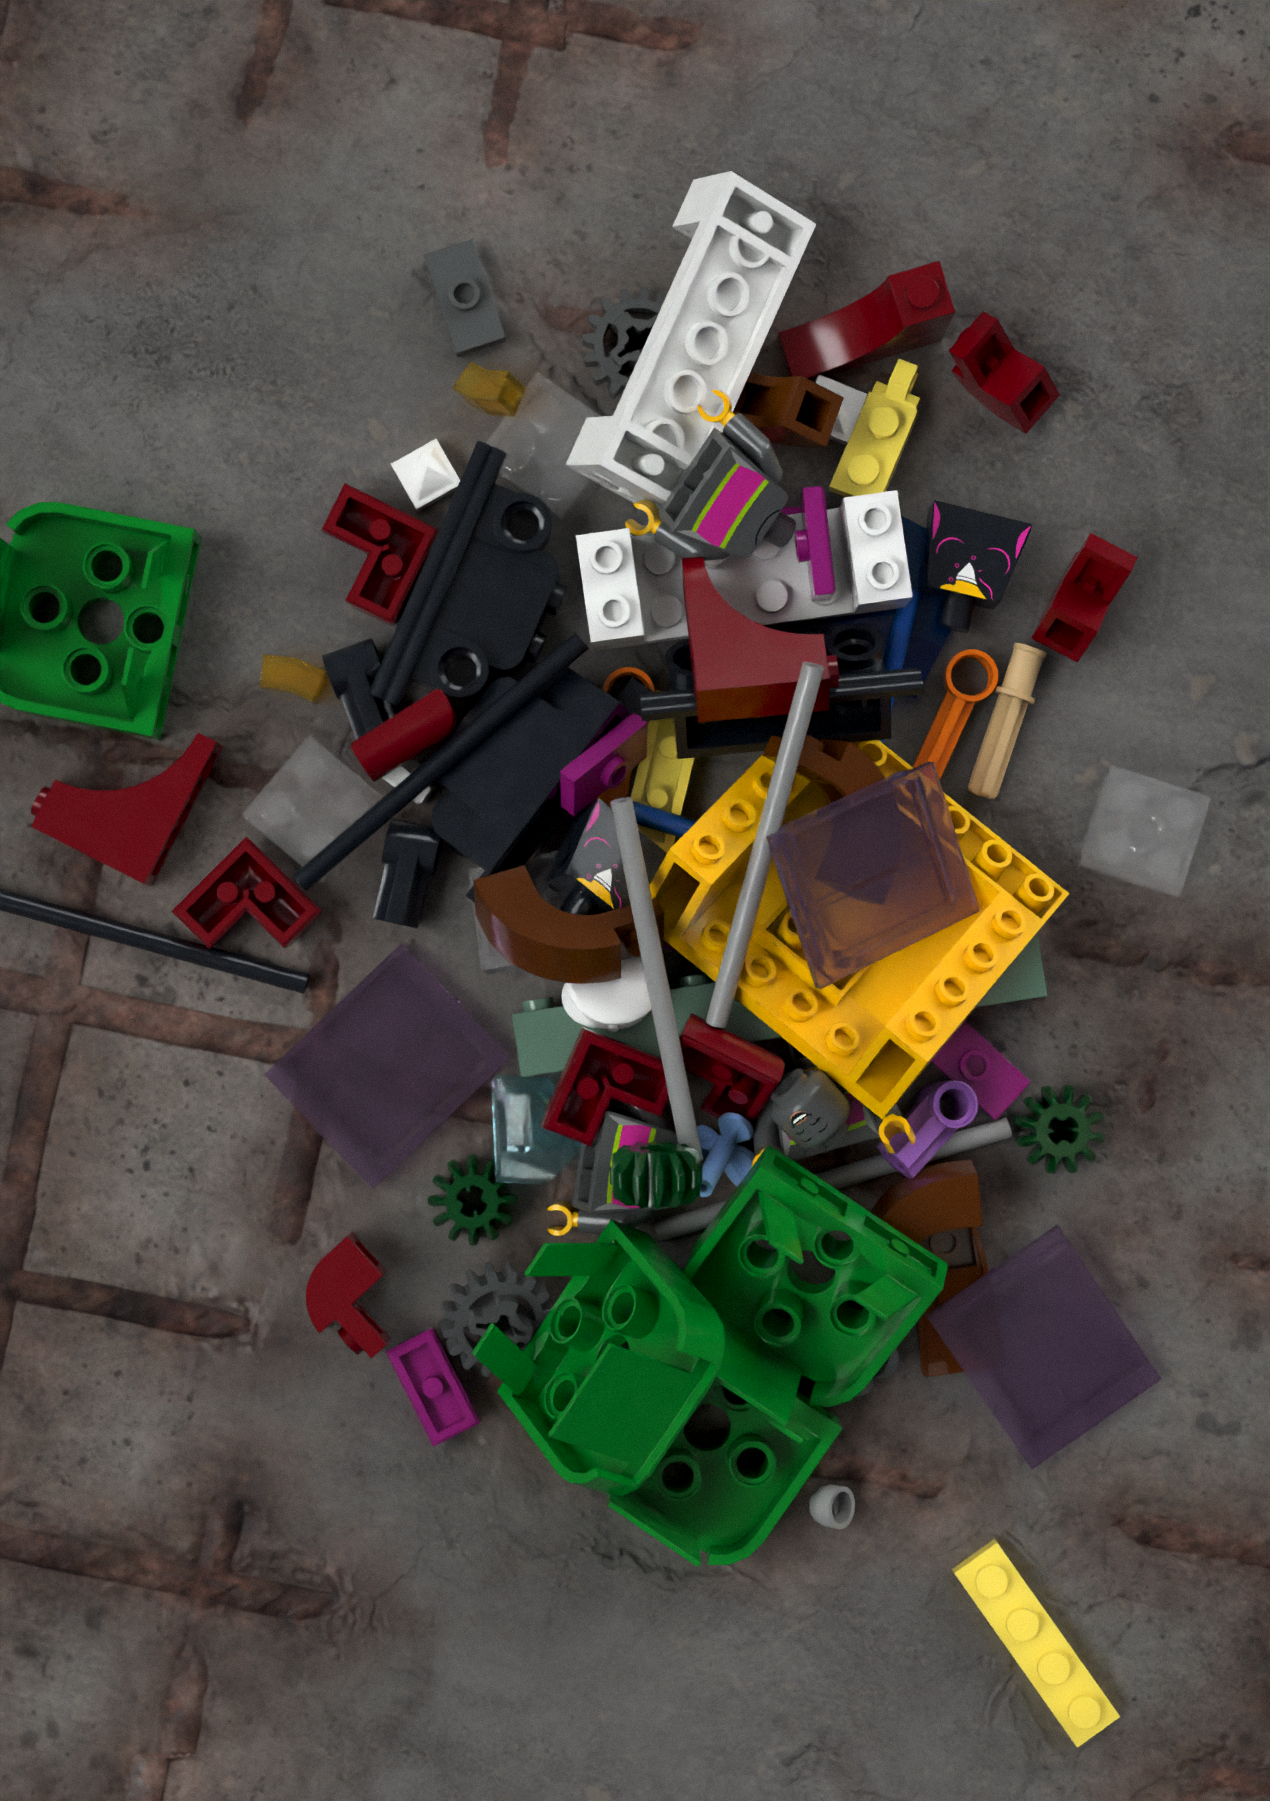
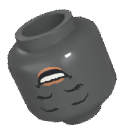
[771,1069,851,1149]

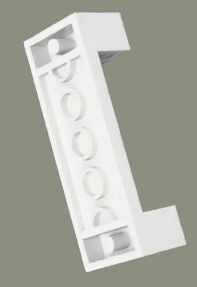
[565,171,816,510]
[576,490,913,651]

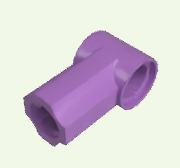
[876,1080,978,1178]

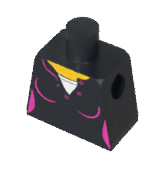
[922,500,1032,633]
[547,798,667,915]

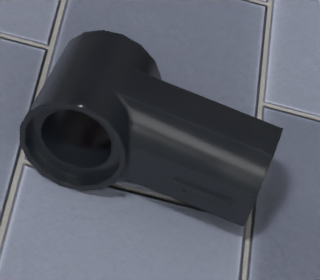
[322,638,396,740]
[373,818,443,929]

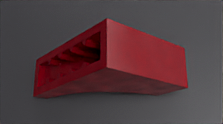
[778,260,955,381]
[682,557,839,722]
[31,733,224,886]

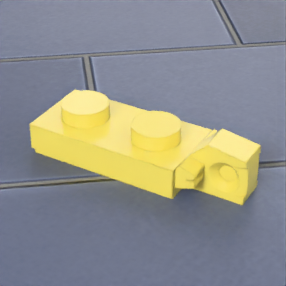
[829,359,920,497]

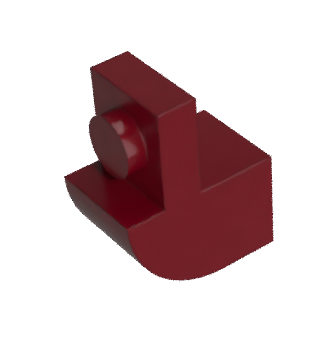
[948,311,1060,434]
[1031,533,1138,663]
[306,1232,391,1359]

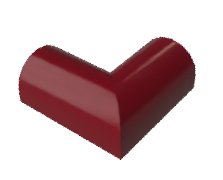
[321,483,439,626]
[350,688,459,782]
[171,836,322,949]
[679,1013,785,1125]
[540,1026,669,1146]

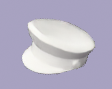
[561,956,651,1032]

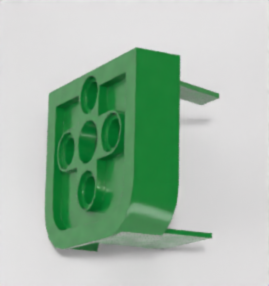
[0,502,202,741]
[683,1144,948,1427]
[472,1219,725,1496]
[607,1380,842,1567]

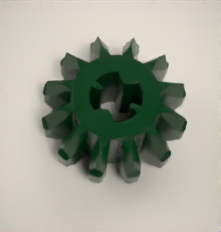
[1014,1085,1105,1174]
[610,1141,702,1209]
[428,1154,519,1245]

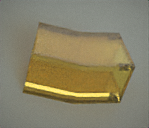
[452,362,526,417]
[260,654,328,704]

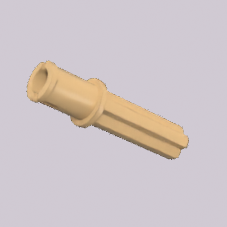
[968,643,1047,799]

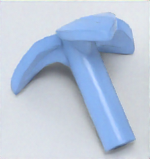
[697,1112,755,1197]

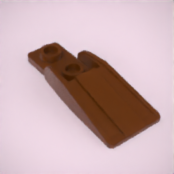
[916,1160,1005,1377]

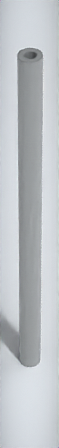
[706,661,824,1028]
[610,797,703,1161]
[653,1117,1012,1242]

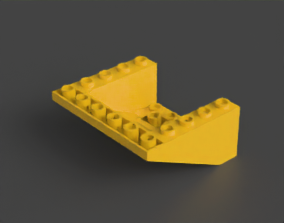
[649,740,1070,1120]

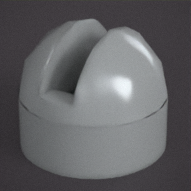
[809,1484,855,1529]

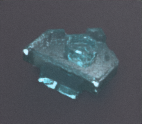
[491,1075,581,1185]

